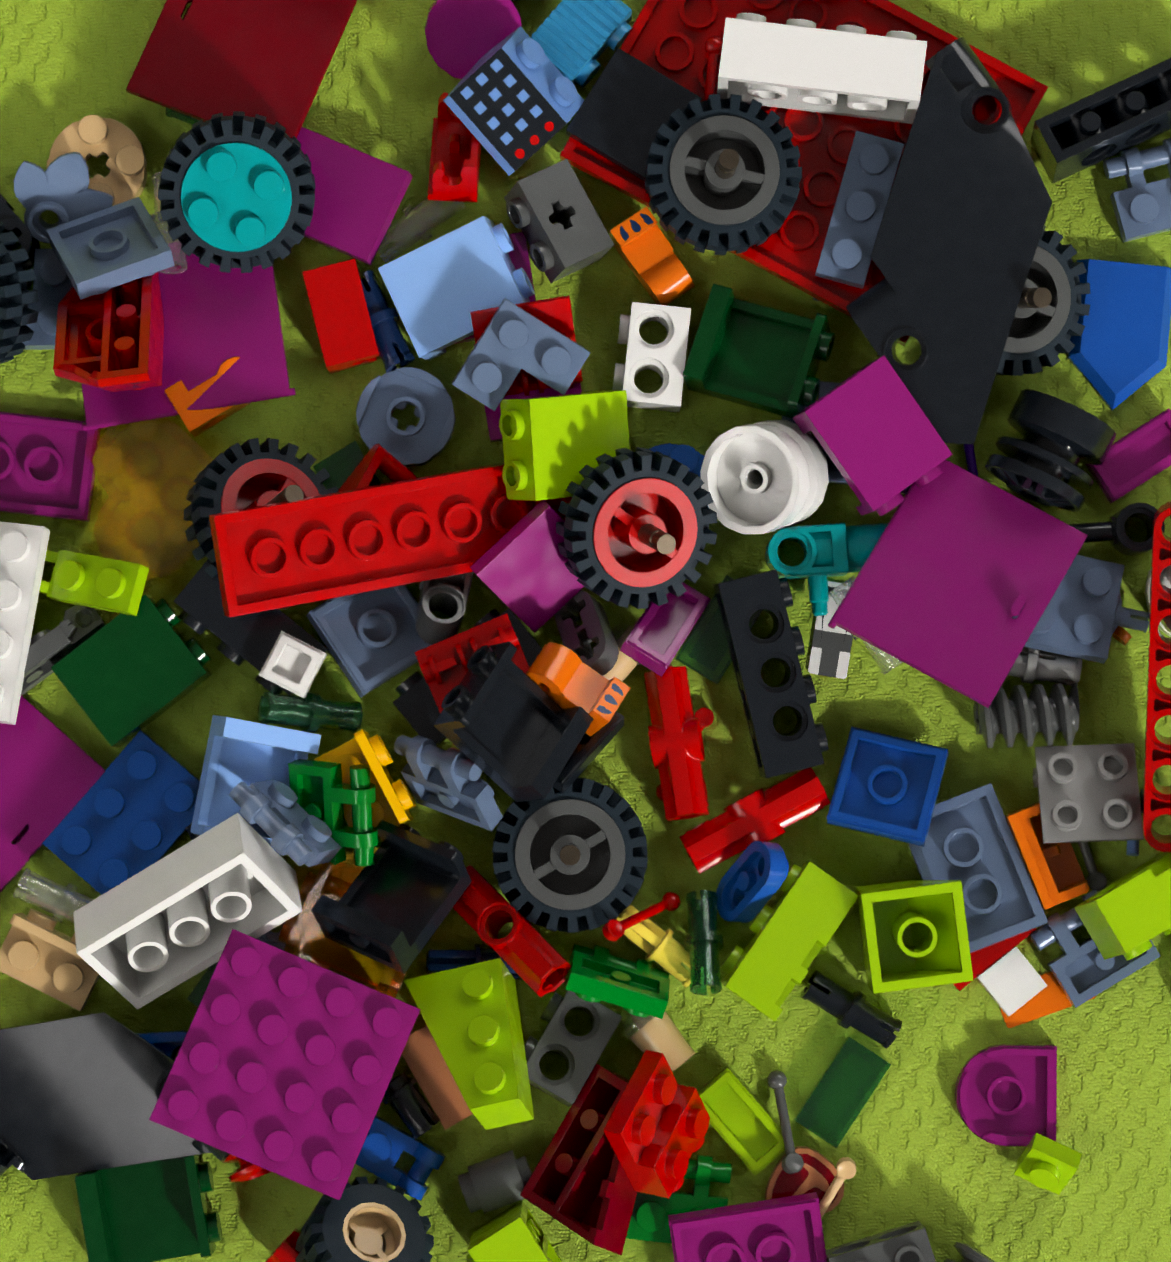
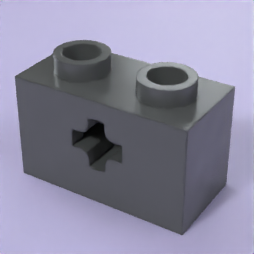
[504,159,614,283]

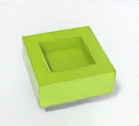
[1014,1133,1082,1195]

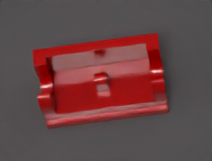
[428,92,481,202]
[302,258,380,374]

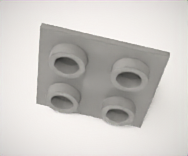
[1033,743,1144,844]

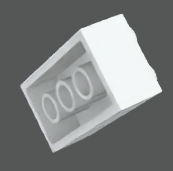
[717,13,927,124]
[73,813,302,1010]

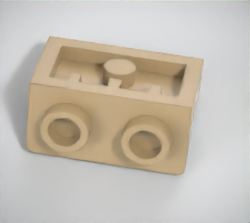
[0,909,100,1011]

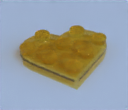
[93,417,213,581]

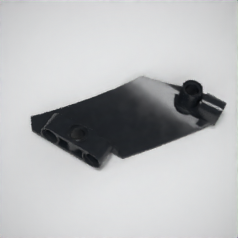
[846,37,1052,444]
[0,1012,230,1180]

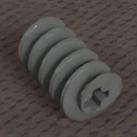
[973,683,1080,748]

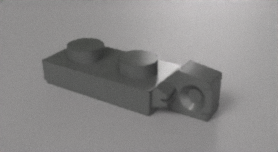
[21,605,106,696]

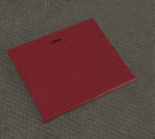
[126,0,358,139]

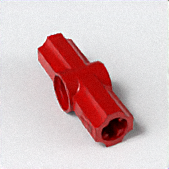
[644,666,709,821]
[679,767,830,874]
[453,865,572,997]

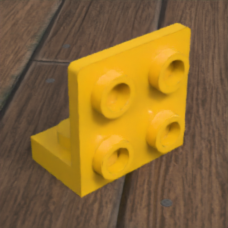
[314,729,417,838]

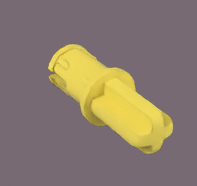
[615,905,706,988]

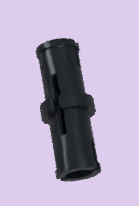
[801,970,902,1049]

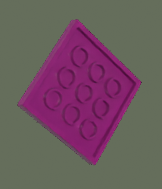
[149,929,421,1200]

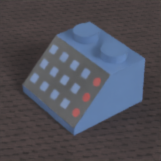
[443,26,585,176]

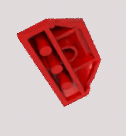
[53,272,164,392]

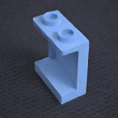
[378,216,535,361]
[190,715,321,856]

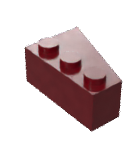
[520,1064,637,1256]

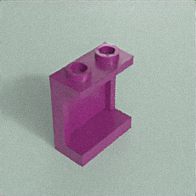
[793,355,953,516]

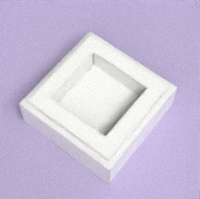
[259,630,327,698]
[977,947,1048,1017]

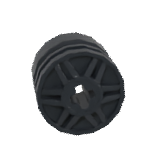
[985,389,1116,512]

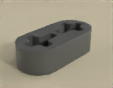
[554,590,619,676]

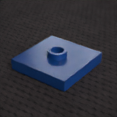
[826,727,948,847]

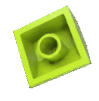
[855,880,974,994]

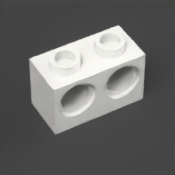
[613,302,691,412]

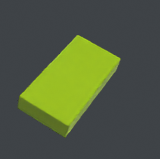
[698,1066,785,1176]

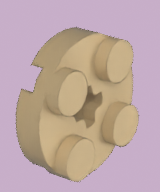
[46,115,147,206]

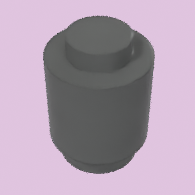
[458,1150,532,1214]

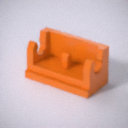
[1005,802,1090,910]

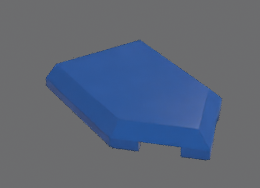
[1067,259,1171,410]

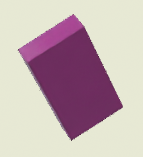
[1085,409,1171,504]
[620,582,711,677]

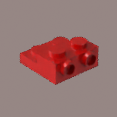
[603,1050,710,1199]

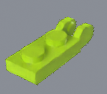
[39,549,149,616]

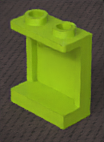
[499,390,630,501]

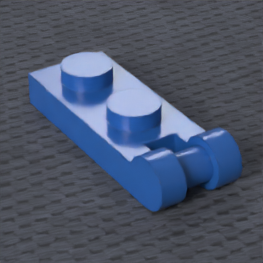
[355,1115,446,1201]

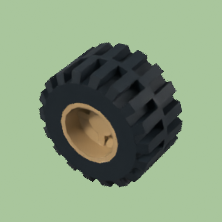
[295,1176,434,1262]

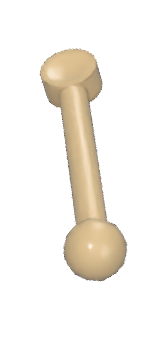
[819,1157,856,1219]

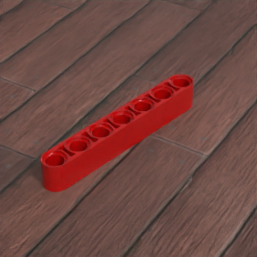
[1142,502,1171,852]

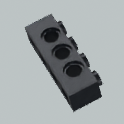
[1030,58,1171,184]
[713,569,829,778]

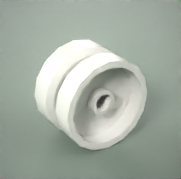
[700,420,829,535]

